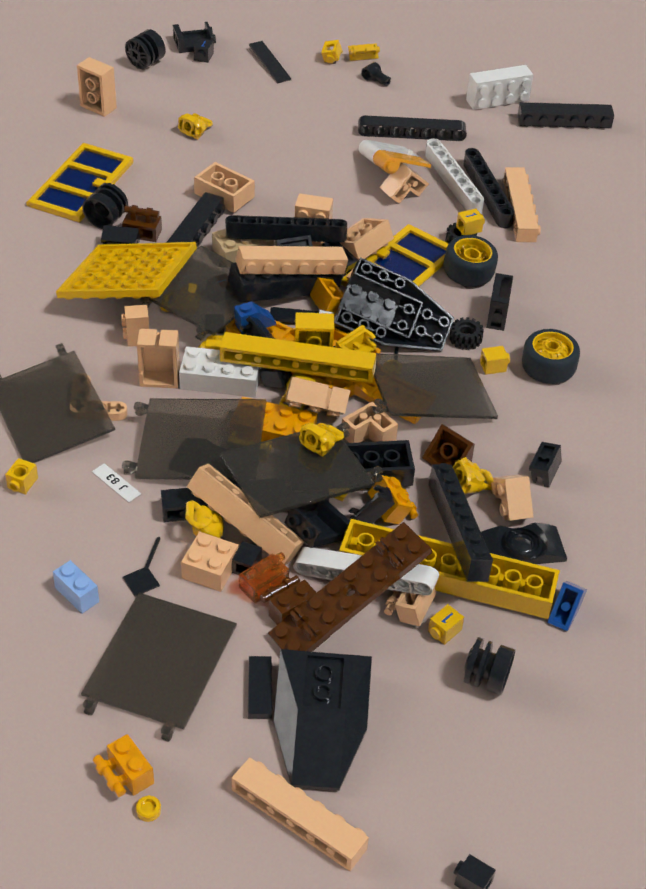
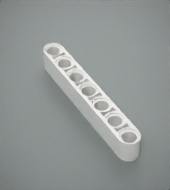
[425,139,484,214]
[293,547,439,596]

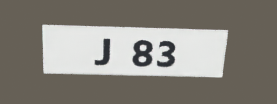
[92,463,141,502]

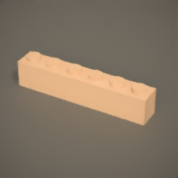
[503,167,541,242]
[236,246,348,274]
[187,464,304,566]
[232,757,369,871]

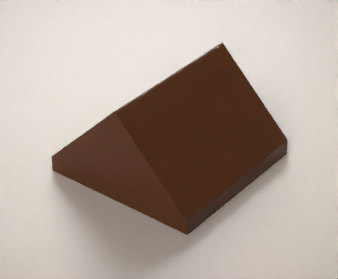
[422,424,475,467]

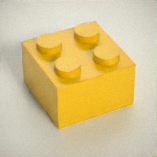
[295,312,334,347]

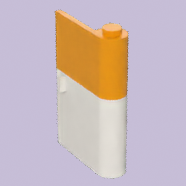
[359,140,431,174]

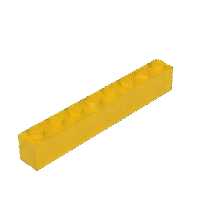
[219,332,376,383]

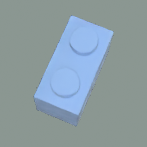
[53,560,99,613]

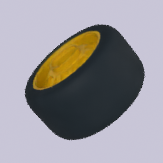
[443,235,498,287]
[522,329,580,384]

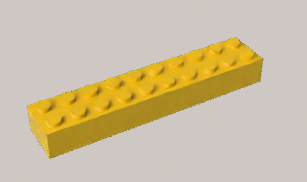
[339,519,560,619]

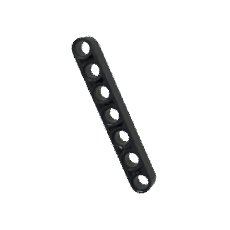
[358,115,467,141]
[463,148,514,229]
[225,215,347,242]

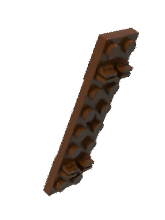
[268,522,432,652]

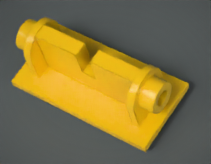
[348,43,380,61]

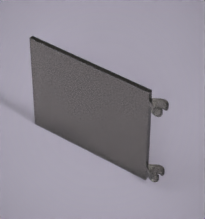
[140,246,254,341]
[0,343,116,463]
[372,353,498,419]
[122,398,267,481]
[220,422,383,518]
[81,593,237,741]

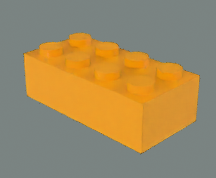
[230,396,318,453]

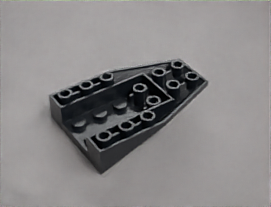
[334,257,454,352]
[274,649,372,791]

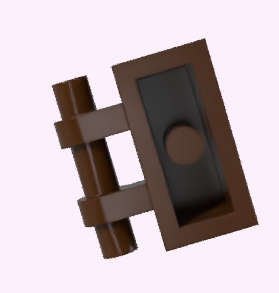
[122,205,162,242]
[260,575,317,625]

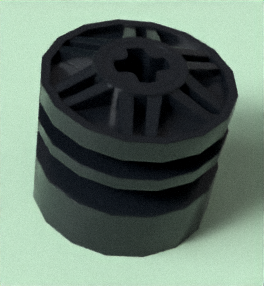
[125,29,166,69]
[82,183,128,229]
[464,637,516,695]

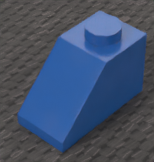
[234,302,276,334]
[547,581,587,631]

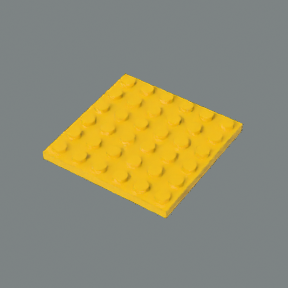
[56,242,197,300]

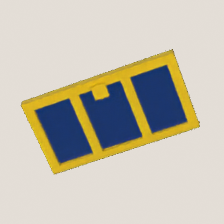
[26,143,134,223]
[341,224,448,287]

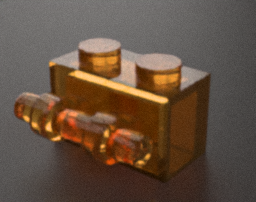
[239,552,289,604]

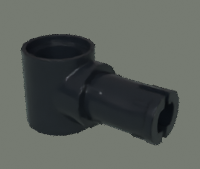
[361,62,391,86]

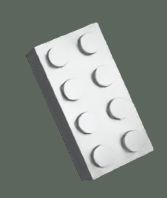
[466,65,533,110]
[179,346,261,397]

